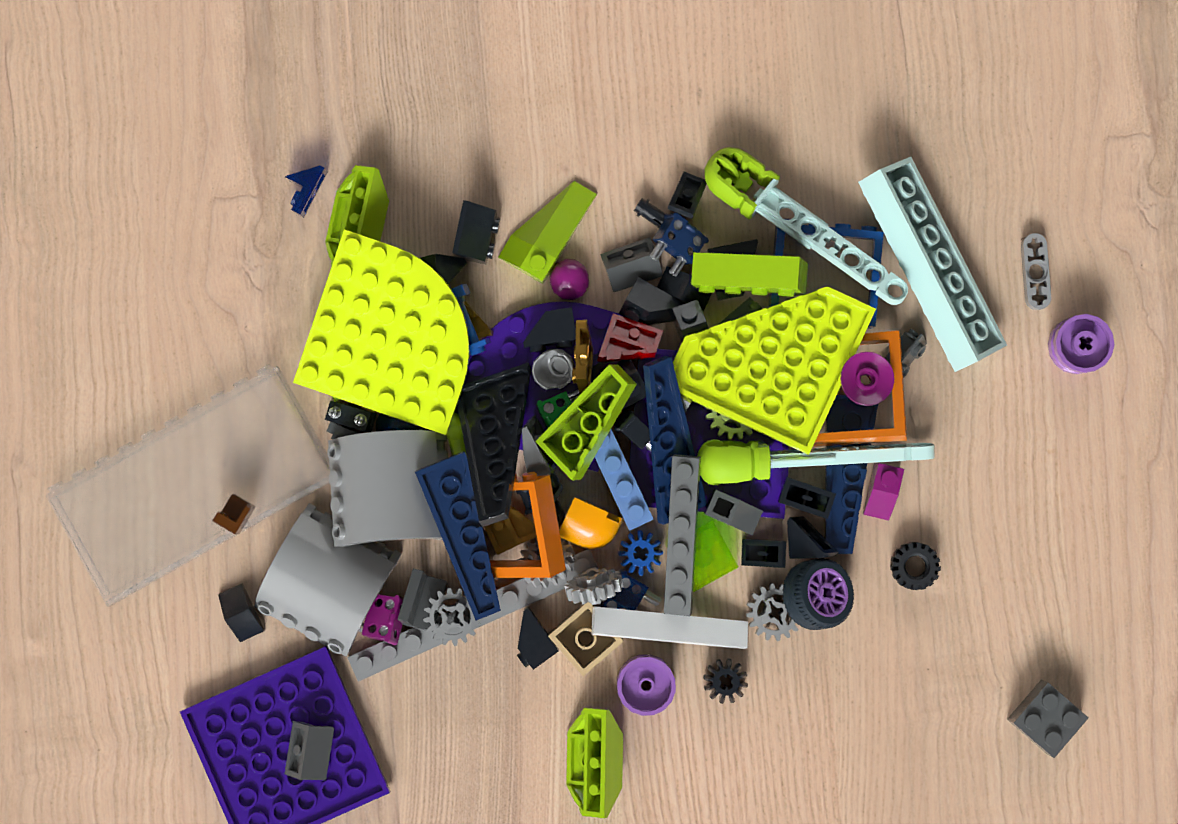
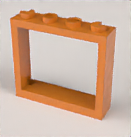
[813,331,907,447]
[490,472,566,578]

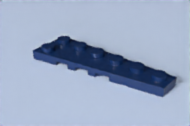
[643,356,707,525]
[825,395,879,554]
[415,451,501,621]

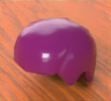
[549,259,589,300]

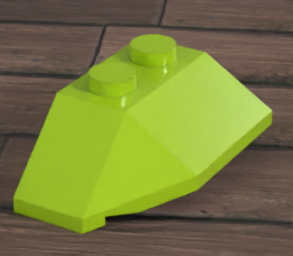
[325,165,389,266]
[566,708,623,819]

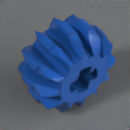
[618,530,663,576]

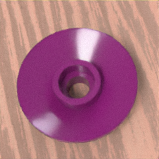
[840,352,894,406]

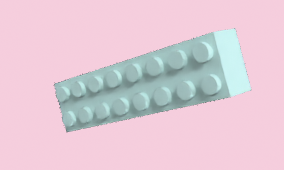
[858,157,1007,372]

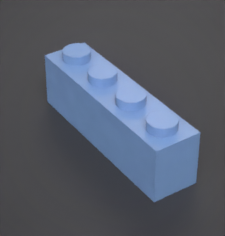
[595,429,654,531]

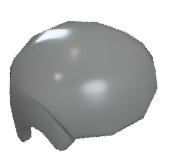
[532,349,575,390]

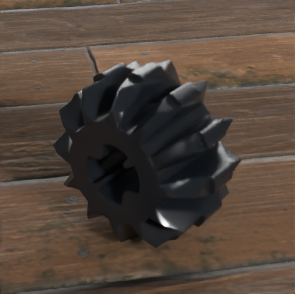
[703,658,748,704]

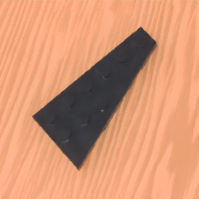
[457,363,532,527]

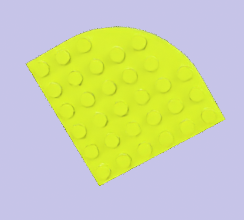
[293,229,469,435]

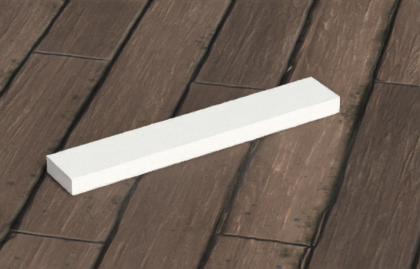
[591,607,748,649]

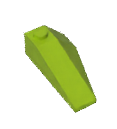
[498,181,597,284]

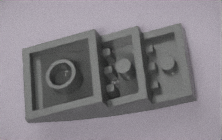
[522,415,566,529]

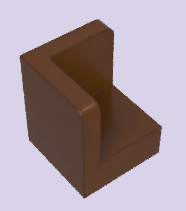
[212,494,256,535]

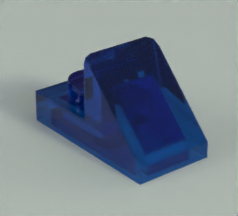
[285,166,328,218]

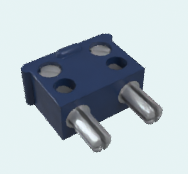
[650,213,709,276]

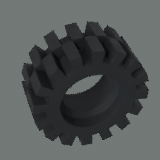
[890,542,941,590]

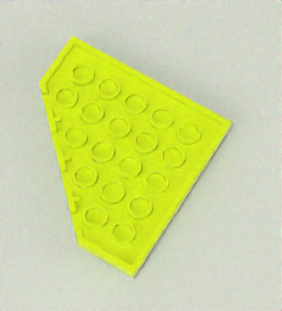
[673,286,876,455]

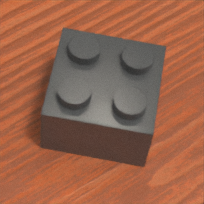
[1007,680,1089,758]

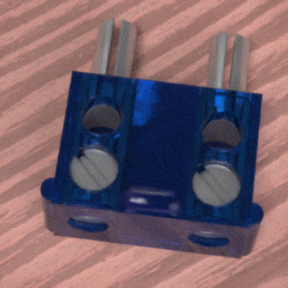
[599,569,661,610]

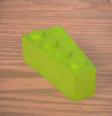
[691,252,808,297]
[535,364,637,480]

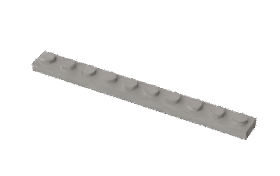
[347,549,598,682]

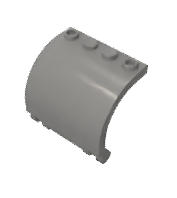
[327,430,448,547]
[254,503,402,657]

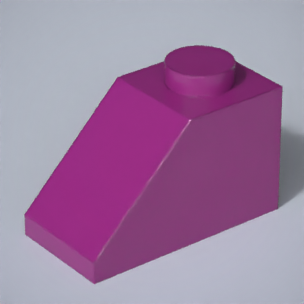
[863,463,905,521]

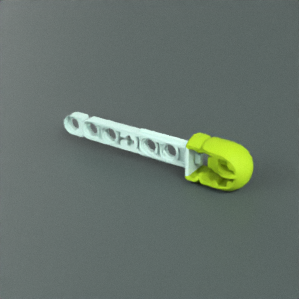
[705,147,908,305]
[698,440,935,485]

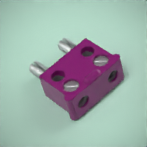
[359,594,404,645]

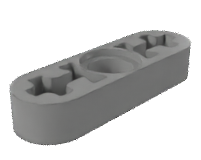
[1021,233,1051,310]

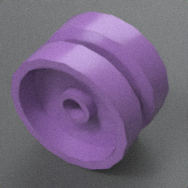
[1048,314,1115,374]
[617,654,676,716]

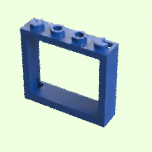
[768,219,884,329]

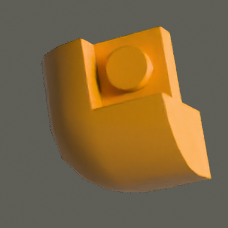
[559,497,623,549]

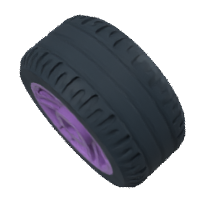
[782,558,854,630]

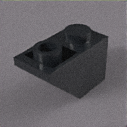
[523,307,576,353]

